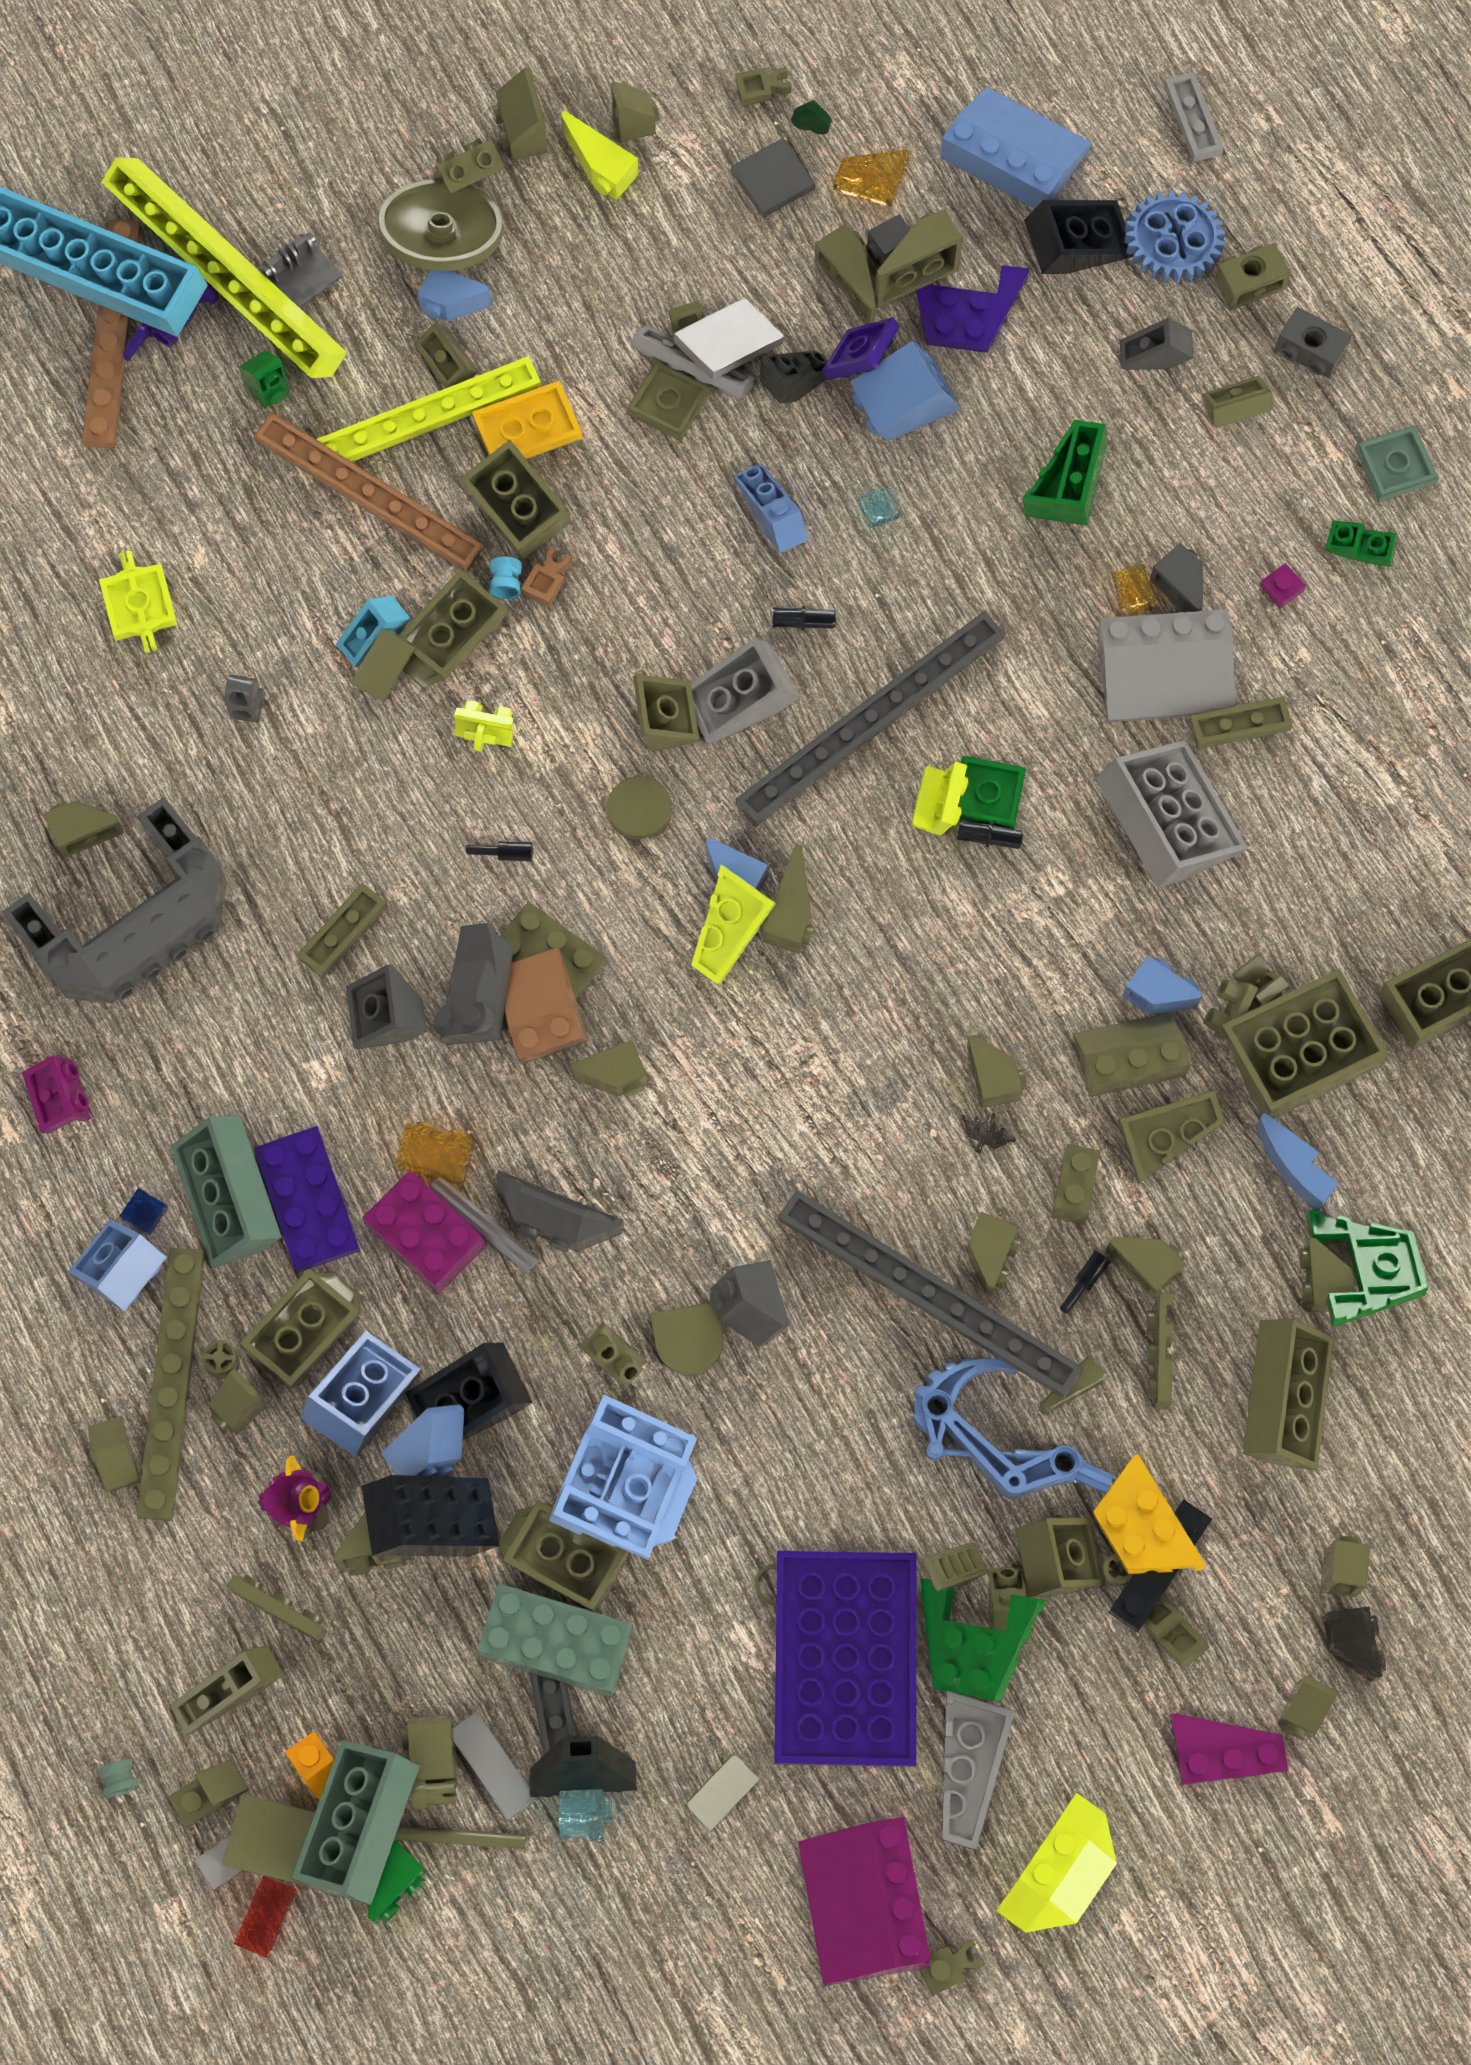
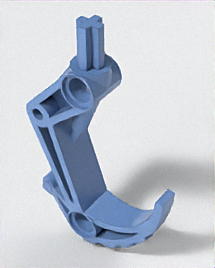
[912,1358,1114,1500]

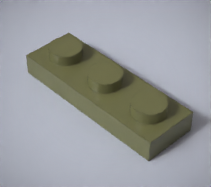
[1189,697,1293,750]
[297,883,388,978]
[226,1575,327,1643]

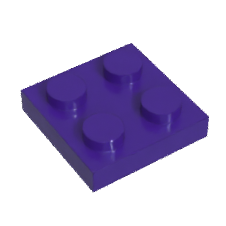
[822,317,900,380]

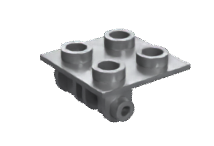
[257,232,343,308]

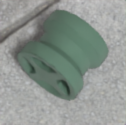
[97,1759,139,1798]

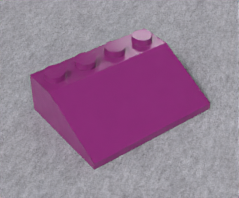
[798,1817,931,1987]

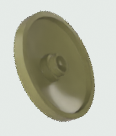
[378,179,503,271]

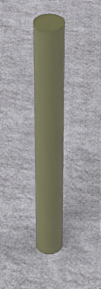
[394,1826,526,1849]

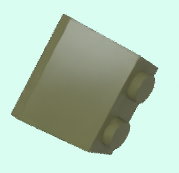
[492,67,547,161]
[1015,1518,1105,1597]

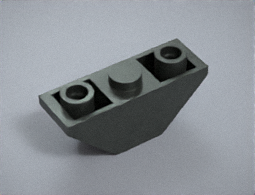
[760,350,827,404]
[530,1736,637,1797]

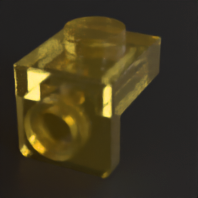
[1111,564,1157,614]

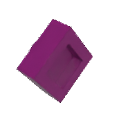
[1260,563,1306,609]

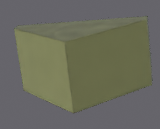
[88,1416,141,1493]

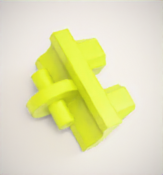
[454,700,514,752]

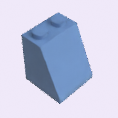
[850,340,961,441]

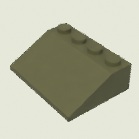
[1221,969,1389,1119]

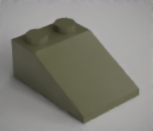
[875,209,963,308]

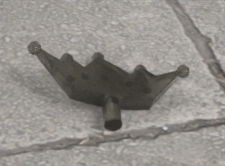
[961,1113,1016,1154]

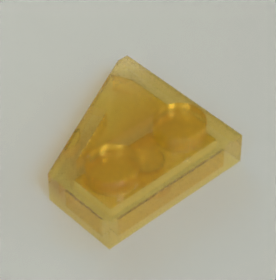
[833,150,910,207]

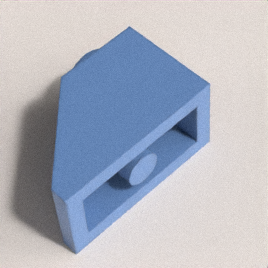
[417,270,492,321]
[706,837,768,891]

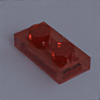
[234,1876,297,1958]

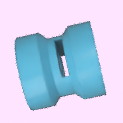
[489,557,522,599]

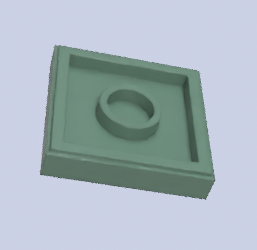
[1355,425,1439,502]

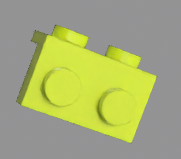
[911,761,968,836]

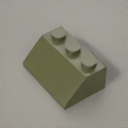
[1073,1013,1191,1097]

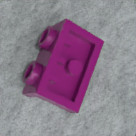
[22,1055,91,1134]

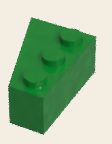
[1023,420,1108,526]

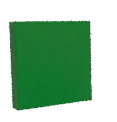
[958,756,1026,829]

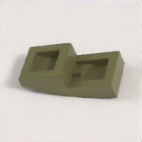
[1142,1595,1209,1670]

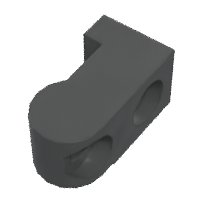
[225,674,265,723]

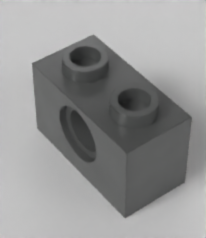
[1275,307,1352,379]

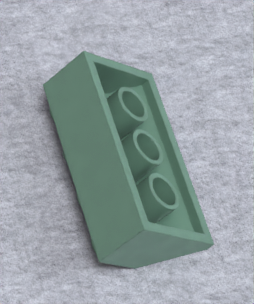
[171,1115,282,1268]

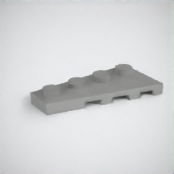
[941,1691,1015,1851]

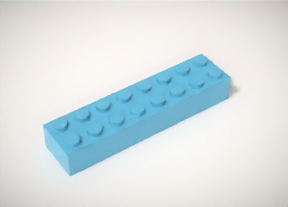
[0,187,208,337]

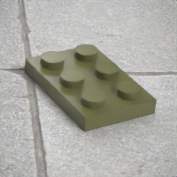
[500,902,607,999]

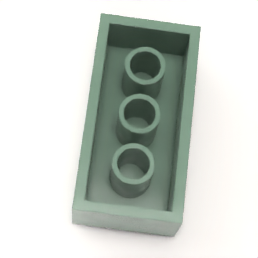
[477,1583,634,1698]
[292,1740,420,1905]

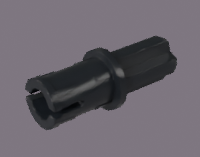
[772,606,836,631]
[957,819,1023,849]

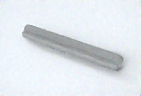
[429,1177,538,1272]

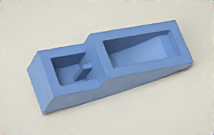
[1256,1112,1339,1211]

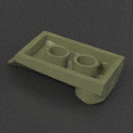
[399,569,509,688]
[239,1268,362,1390]
[499,1500,629,1612]

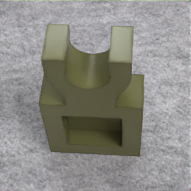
[735,67,792,106]
[919,1939,985,1996]

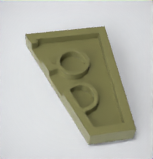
[1118,1090,1225,1184]
[1146,1292,1174,1409]

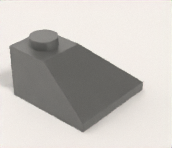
[346,965,427,1049]

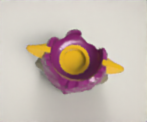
[258,1455,331,1542]

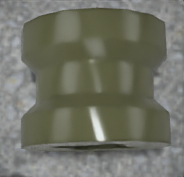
[202,1340,240,1379]

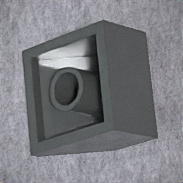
[710,1260,790,1347]

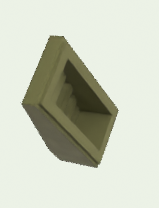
[1038,1356,1108,1415]
[922,1543,988,1591]

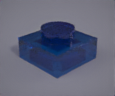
[120,1188,168,1236]

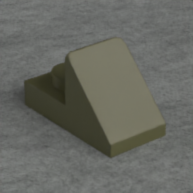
[168,1759,249,1829]

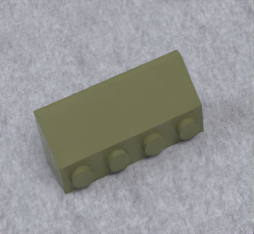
[1243,1319,1334,1470]

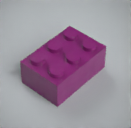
[362,1170,485,1295]

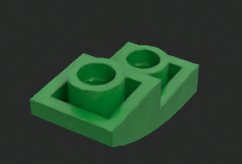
[1326,520,1398,567]

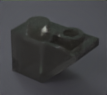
[1322,1606,1386,1682]

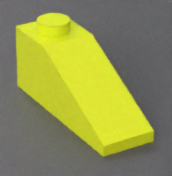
[561,110,639,201]

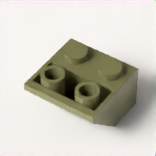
[335,1513,412,1576]

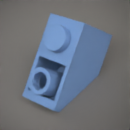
[1122,956,1203,1015]

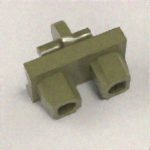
[1203,980,1260,1040]
[579,1321,647,1386]

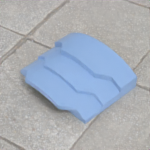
[549,1395,697,1560]

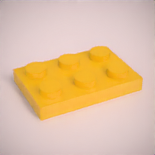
[472,380,583,459]

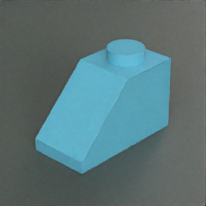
[336,596,411,667]

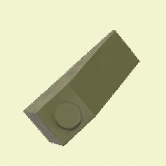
[815,224,876,324]
[763,843,815,954]
[170,1645,284,1736]

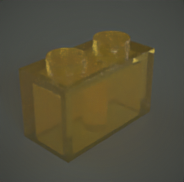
[396,1122,474,1185]

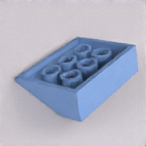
[940,87,1092,209]

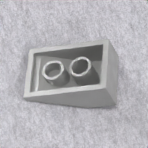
[691,637,800,744]

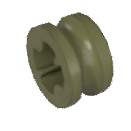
[1101,1553,1133,1587]

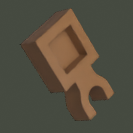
[521,547,572,607]

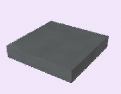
[731,138,815,218]

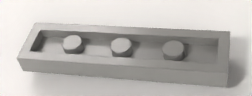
[631,325,756,398]

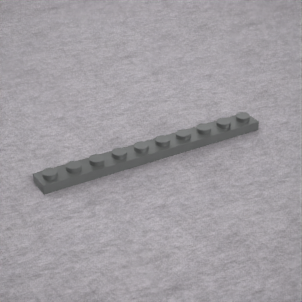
[736,611,1005,827]
[778,1190,1083,1399]

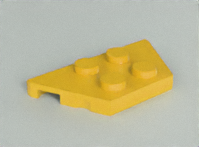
[1093,1454,1205,1574]

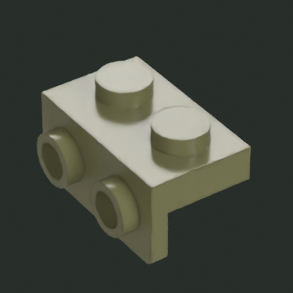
[432,138,504,194]

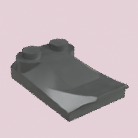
[434,923,514,1045]

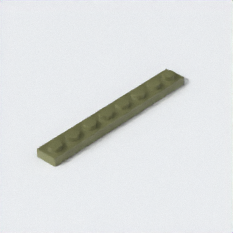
[137,1248,205,1521]

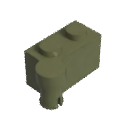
[401,1714,457,1810]

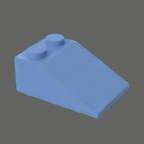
[300,1331,421,1457]

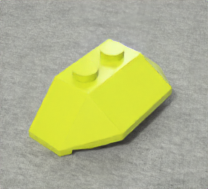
[996,1793,1117,1933]

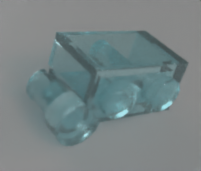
[559,1789,612,1841]

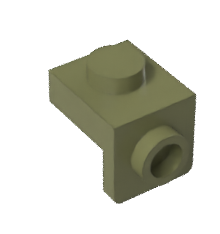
[1232,955,1289,1006]

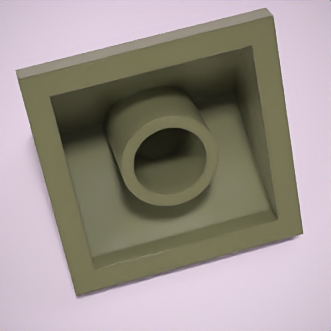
[633,674,699,752]

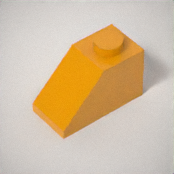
[285,1731,335,1801]

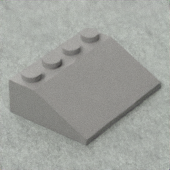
[1097,609,1236,723]
[1096,740,1248,888]

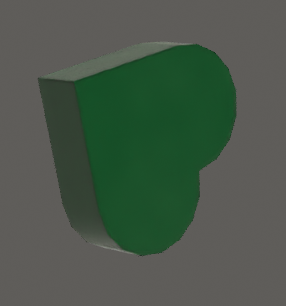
[791,100,832,135]

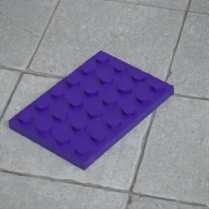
[774,1551,917,1767]

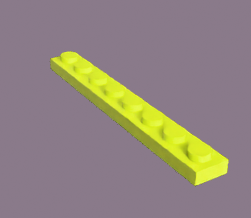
[307,356,541,479]

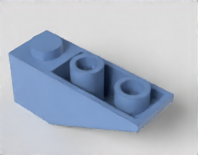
[733,463,808,553]

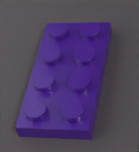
[254,1126,360,1274]

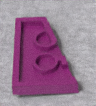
[1170,1713,1288,1785]

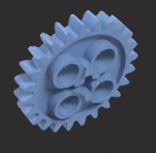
[1124,190,1225,284]

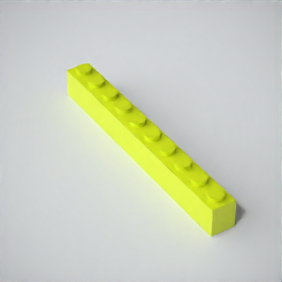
[101,157,347,378]

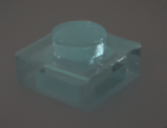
[858,486,900,529]

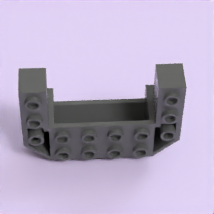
[2,797,227,1004]

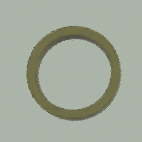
[755,1564,777,1604]

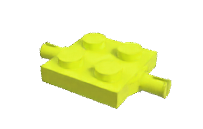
[99,551,178,653]

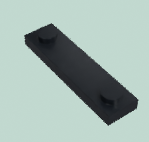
[1108,1499,1212,1633]

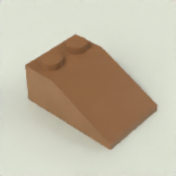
[505,947,589,1063]

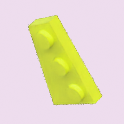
[691,865,776,984]

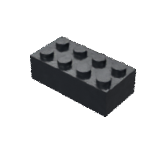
[361,1475,500,1557]

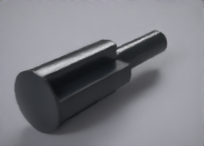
[466,841,534,862]
[1060,1251,1110,1314]

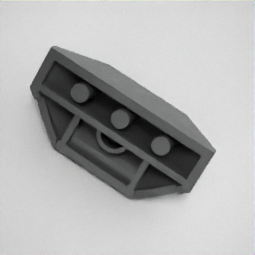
[496,1170,624,1252]

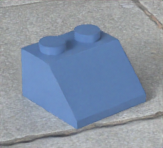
[68,1219,167,1311]
[381,1405,464,1477]

